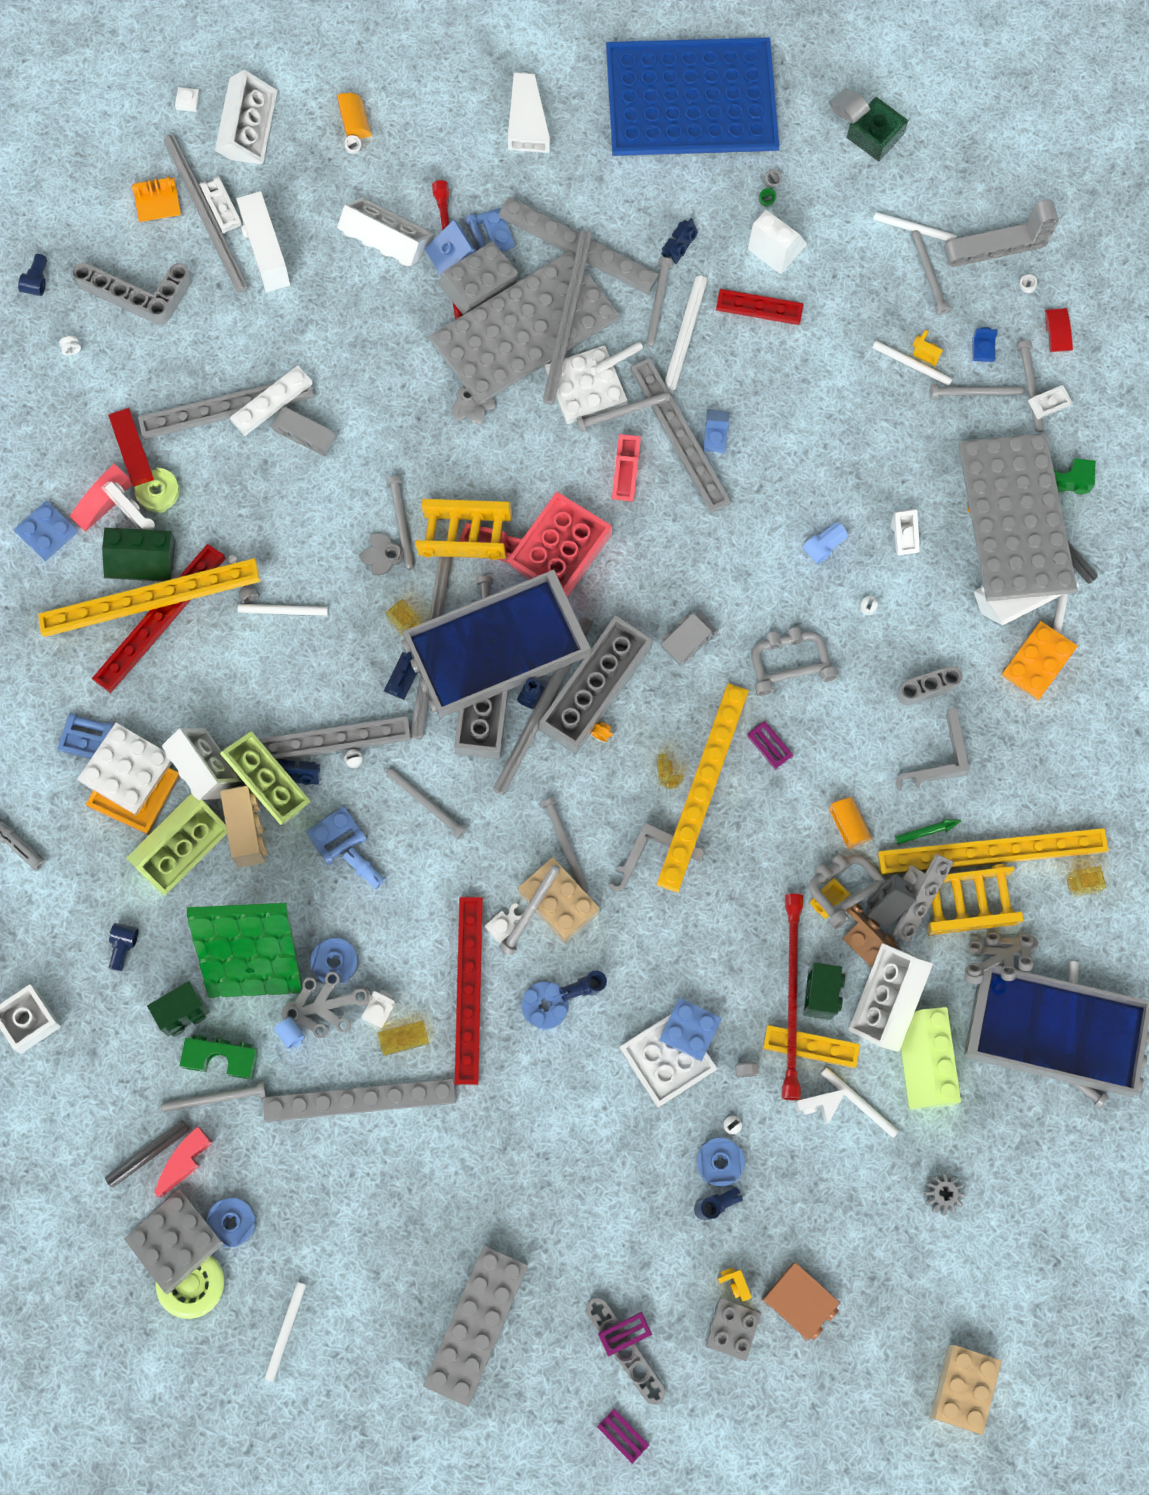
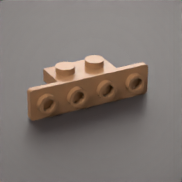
[843,903,910,968]

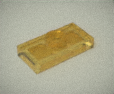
[378,1020,429,1056]

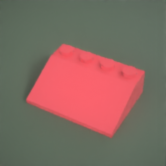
[507,491,612,598]

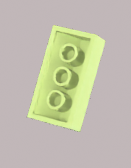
[220,731,311,825]
[126,793,227,896]
[900,1007,961,1110]

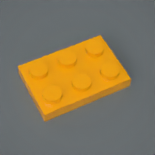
[1001,621,1078,701]

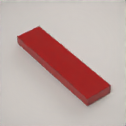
[716,289,804,325]
[108,408,154,487]

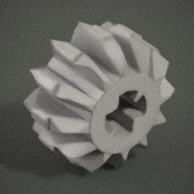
[923,1173,965,1216]

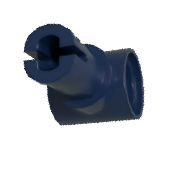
[18,254,47,296]
[517,678,545,709]
[108,923,139,971]
[559,970,607,1002]
[694,1187,743,1221]

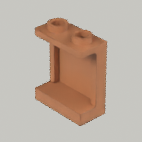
[762,1262,840,1341]

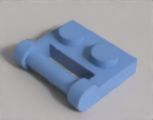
[465,208,515,252]
[57,712,115,759]
[306,806,367,865]

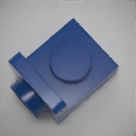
[972,327,998,362]

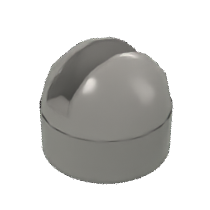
[764,169,782,188]

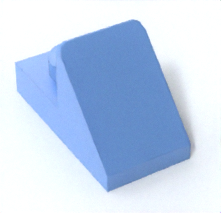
[704,410,729,453]

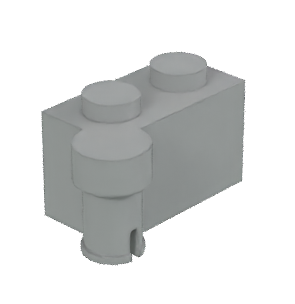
[661,611,718,667]

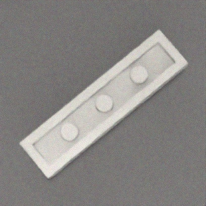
[230,366,312,436]

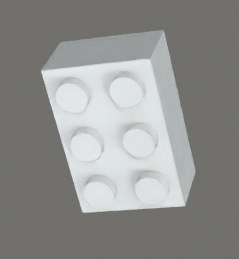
[162,728,242,800]

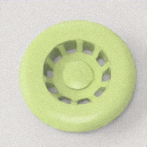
[156,1255,224,1319]

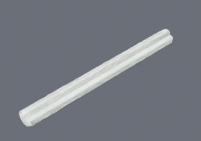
[664,275,708,391]

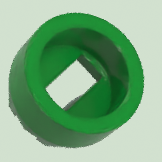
[759,188,776,207]

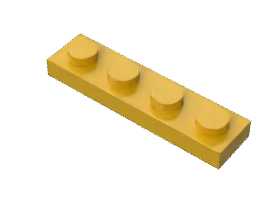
[762,1025,860,1069]

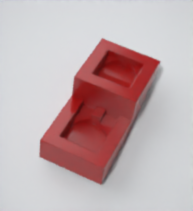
[1045,308,1073,352]

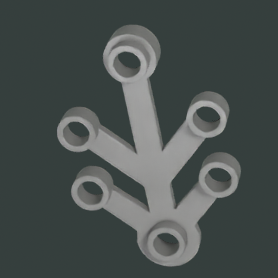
[964,932,1038,984]
[281,972,372,1038]

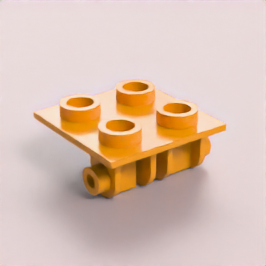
[132,176,181,222]

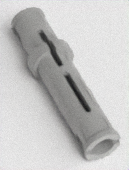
[0,819,46,871]

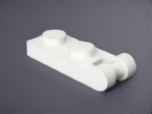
[199,176,242,233]
[101,481,155,530]

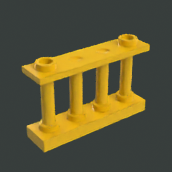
[415,499,512,560]
[927,864,1024,936]

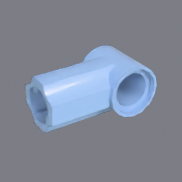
[803,522,849,564]
[274,1017,305,1049]

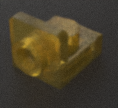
[656,754,683,789]

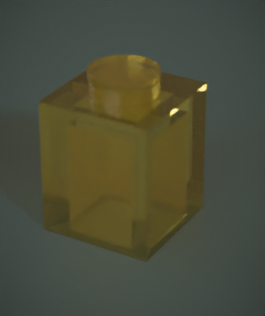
[385,599,421,638]
[1067,866,1106,897]

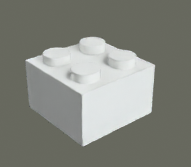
[0,984,62,1054]

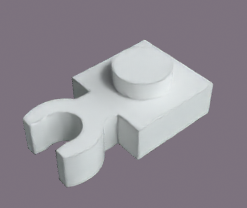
[485,903,523,944]

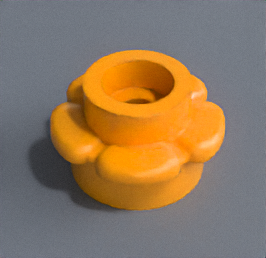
[591,722,613,742]

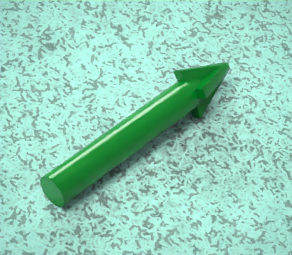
[895,819,961,845]

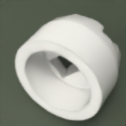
[344,135,361,154]
[1020,274,1037,293]
[860,596,878,615]
[344,749,363,768]
[723,1115,743,1135]

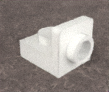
[361,990,396,1029]

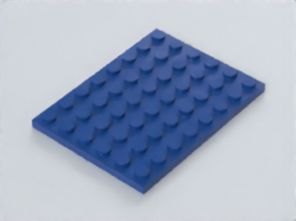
[606,37,779,156]

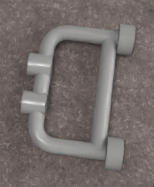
[751,627,839,696]
[809,854,887,929]

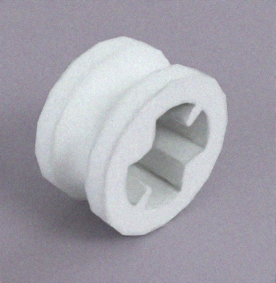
[59,336,81,356]

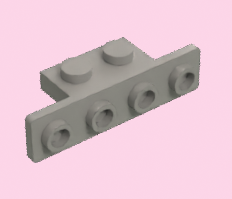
[892,854,953,943]

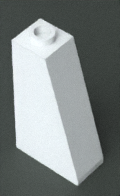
[508,72,550,153]

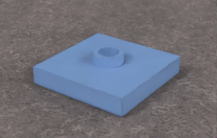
[425,220,476,276]

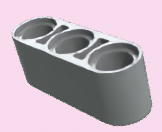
[829,88,870,124]
[271,407,337,456]
[897,666,963,705]

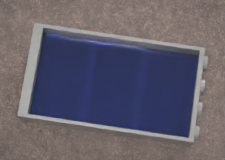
[401,570,591,718]
[964,965,1149,1097]

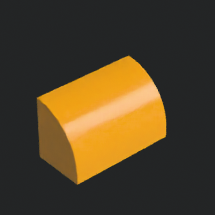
[337,93,372,139]
[829,797,873,850]

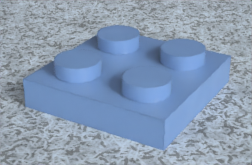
[14,500,78,562]
[659,997,722,1062]

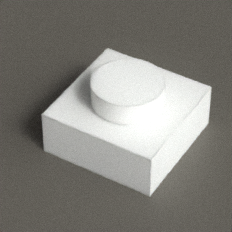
[175,87,200,112]

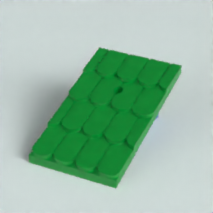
[187,903,303,998]

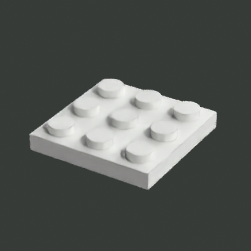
[544,345,628,424]
[77,723,172,816]
[619,1014,717,1108]

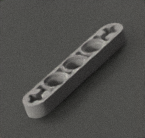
[586,1298,665,1405]

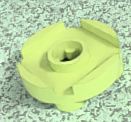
[134,468,180,513]

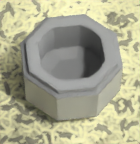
[735,1061,759,1077]

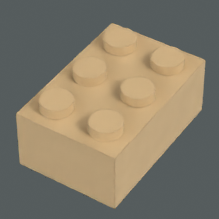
[220,786,268,868]
[518,857,600,944]
[930,1345,1002,1435]

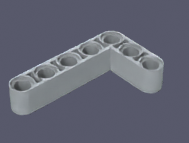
[944,199,1059,267]
[72,263,191,325]

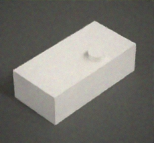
[236,191,290,292]

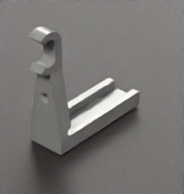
[896,708,969,791]
[608,823,705,892]

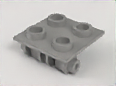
[705,1298,761,1361]

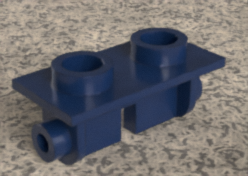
[661,218,698,264]
[384,652,418,700]
[278,760,320,785]

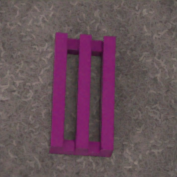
[747,721,793,770]
[597,1312,653,1357]
[597,1409,650,1464]

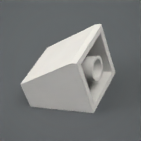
[748,210,807,274]

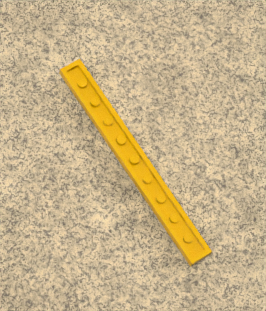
[38,558,261,637]
[656,683,749,893]
[877,828,1109,875]

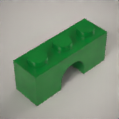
[1051,456,1096,495]
[179,1035,258,1080]

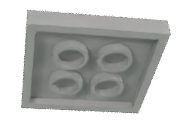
[124,1189,224,1294]

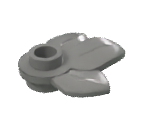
[452,386,495,425]
[359,533,403,575]

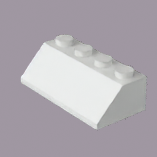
[215,70,278,164]
[337,197,435,266]
[974,580,1079,625]
[848,943,933,1052]

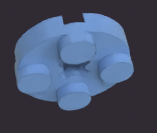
[310,938,358,985]
[522,982,569,1030]
[696,1138,745,1187]
[206,1198,256,1247]

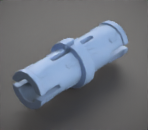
[342,847,386,890]

